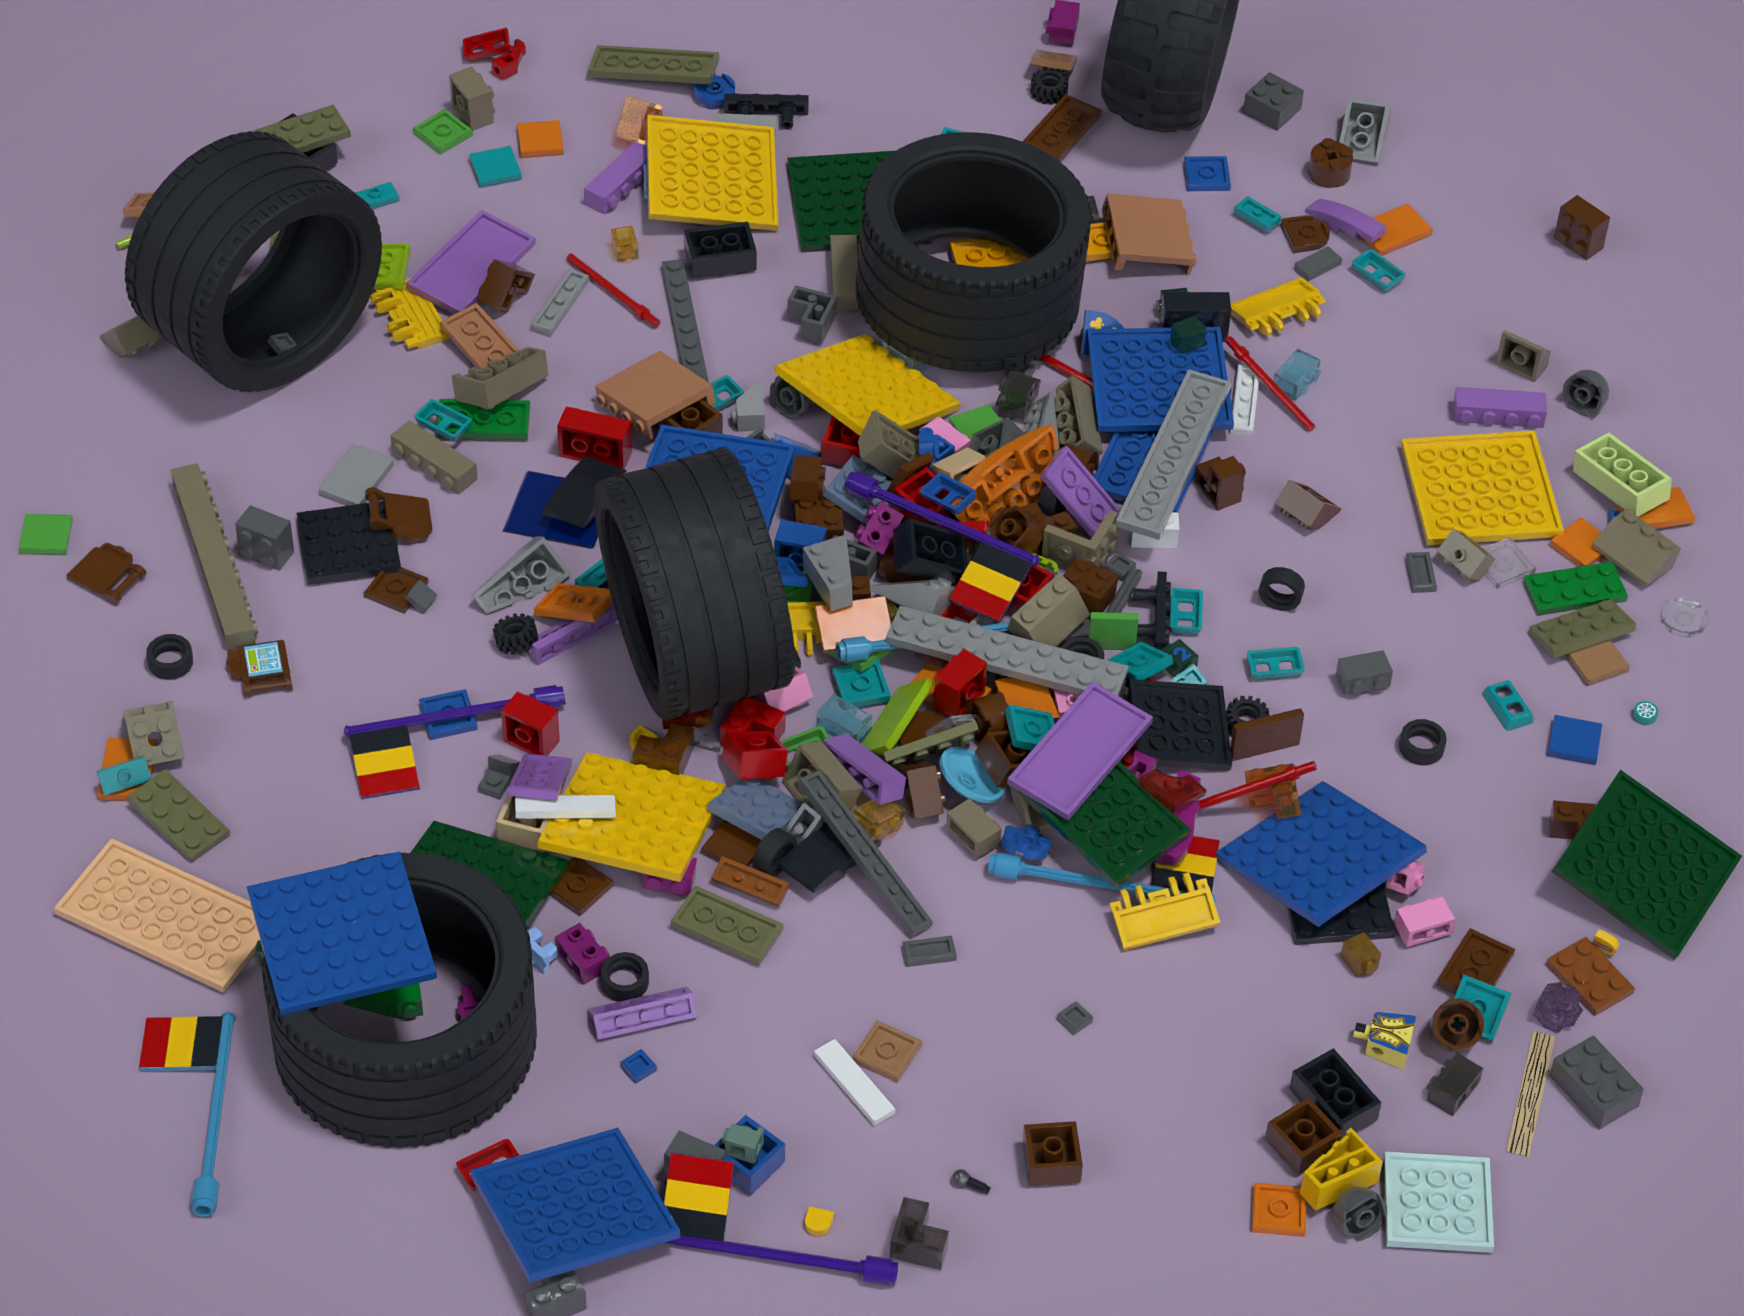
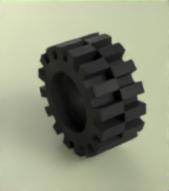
[1030,67,1069,105]
[493,613,539,655]
[1226,696,1270,736]

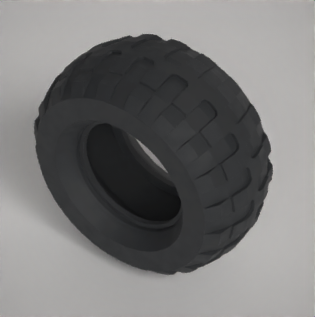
[1101,0,1239,132]

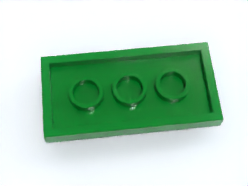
[436,399,530,440]
[1523,561,1628,616]

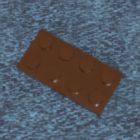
[1022,94,1102,161]

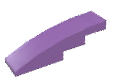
[1305,199,1387,243]

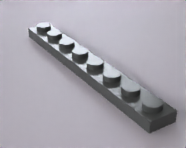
[662,259,709,382]
[798,770,933,937]

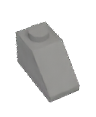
[732,382,765,432]

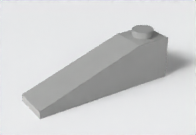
[1022,392,1059,457]
[471,536,572,614]

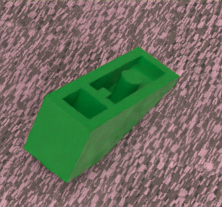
[344,983,423,1019]

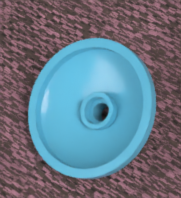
[939,746,1006,803]

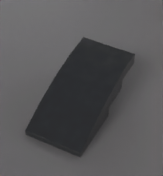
[542,456,627,528]
[777,821,882,893]

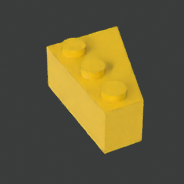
[1300,1128,1383,1211]

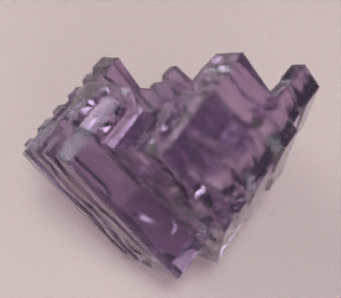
[1534,982,1583,1033]

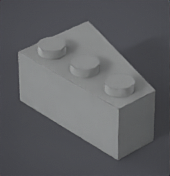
[803,535,853,611]

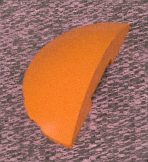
[951,424,1058,530]

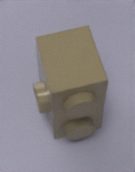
[1437,529,1495,581]
[946,799,1001,858]

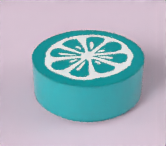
[1633,701,1658,725]

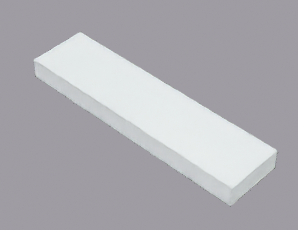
[1230,364,1259,436]
[515,795,616,819]
[814,1039,895,1126]

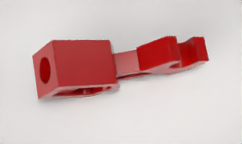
[491,38,526,80]

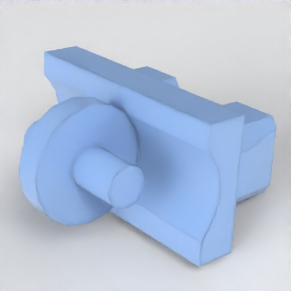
[527,926,558,973]

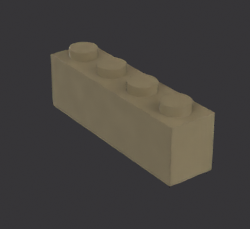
[830,235,859,312]
[391,420,477,495]

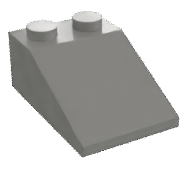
[1339,98,1391,164]
[870,578,955,616]

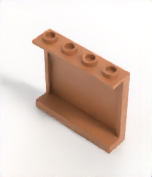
[1102,194,1197,276]
[595,351,716,439]

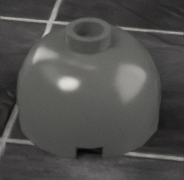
[1563,370,1609,416]
[770,376,813,418]
[1333,1187,1388,1241]

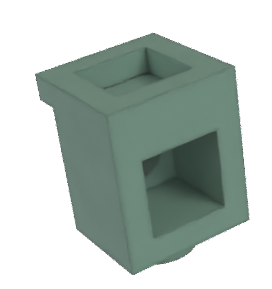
[722,1123,764,1164]

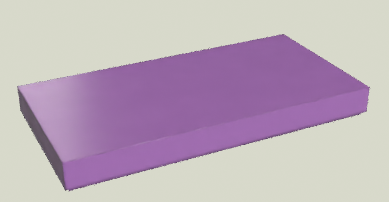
[1040,446,1121,538]
[508,754,572,800]

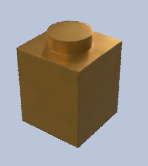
[1341,932,1381,978]

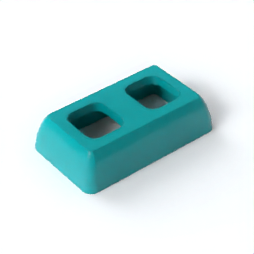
[1352,249,1405,292]
[710,375,744,411]
[414,399,472,442]
[1170,588,1203,635]
[1247,647,1305,680]
[1482,680,1534,731]

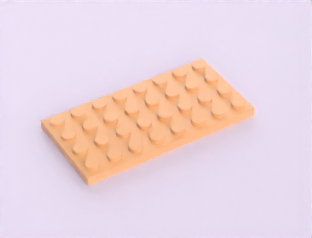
[54,838,262,993]

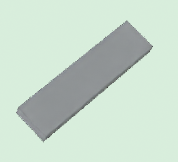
[530,269,589,337]

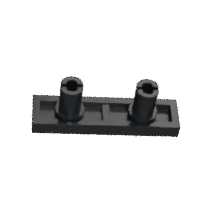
[724,93,809,129]
[1132,571,1171,652]

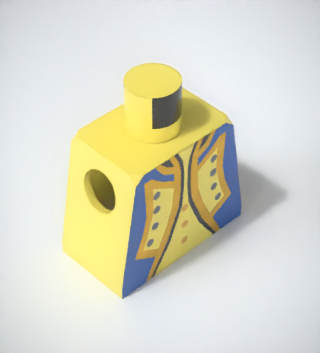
[1353,1012,1416,1069]

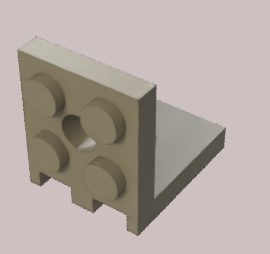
[1042,510,1119,571]
[123,701,184,766]

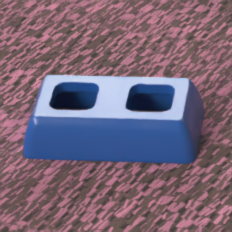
[920,473,975,515]

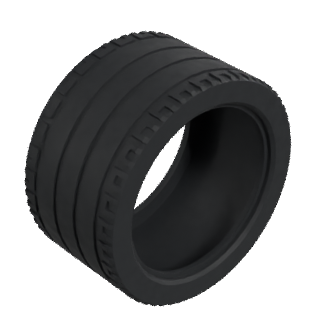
[125,131,382,392]
[855,132,1092,372]
[594,448,795,720]
[262,852,537,1148]

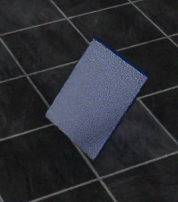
[502,471,598,549]

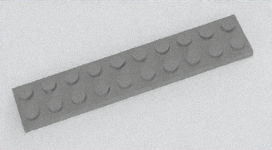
[1116,369,1231,540]
[886,605,1129,696]

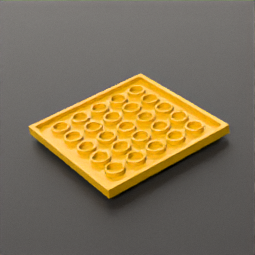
[646,115,778,231]
[774,334,961,436]
[1401,431,1564,546]
[538,752,726,882]

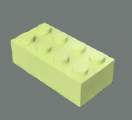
[1573,433,1672,516]

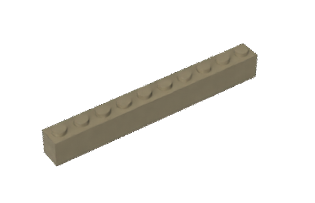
[171,463,258,651]

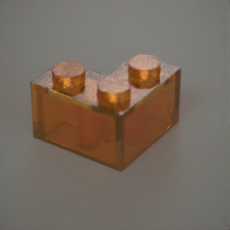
[614,95,662,145]
[1245,763,1301,819]

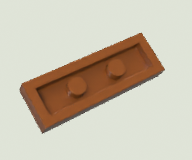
[711,856,790,908]

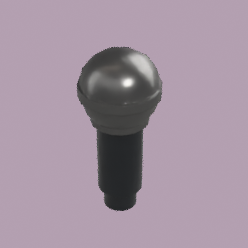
[952,1169,991,1194]

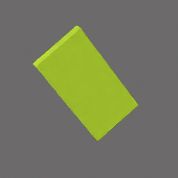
[862,678,934,756]

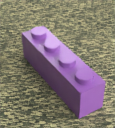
[584,141,647,214]
[1453,387,1547,428]
[823,733,906,805]

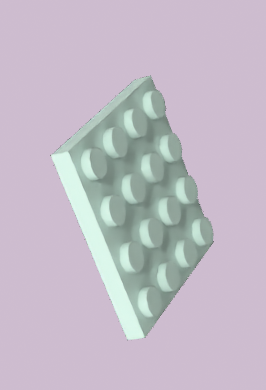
[1384,1152,1494,1253]

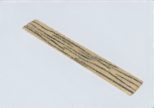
[1506,1031,1555,1157]

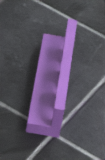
[524,604,617,665]
[588,986,697,1040]

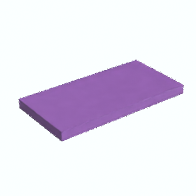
[406,210,536,314]
[1007,681,1153,820]

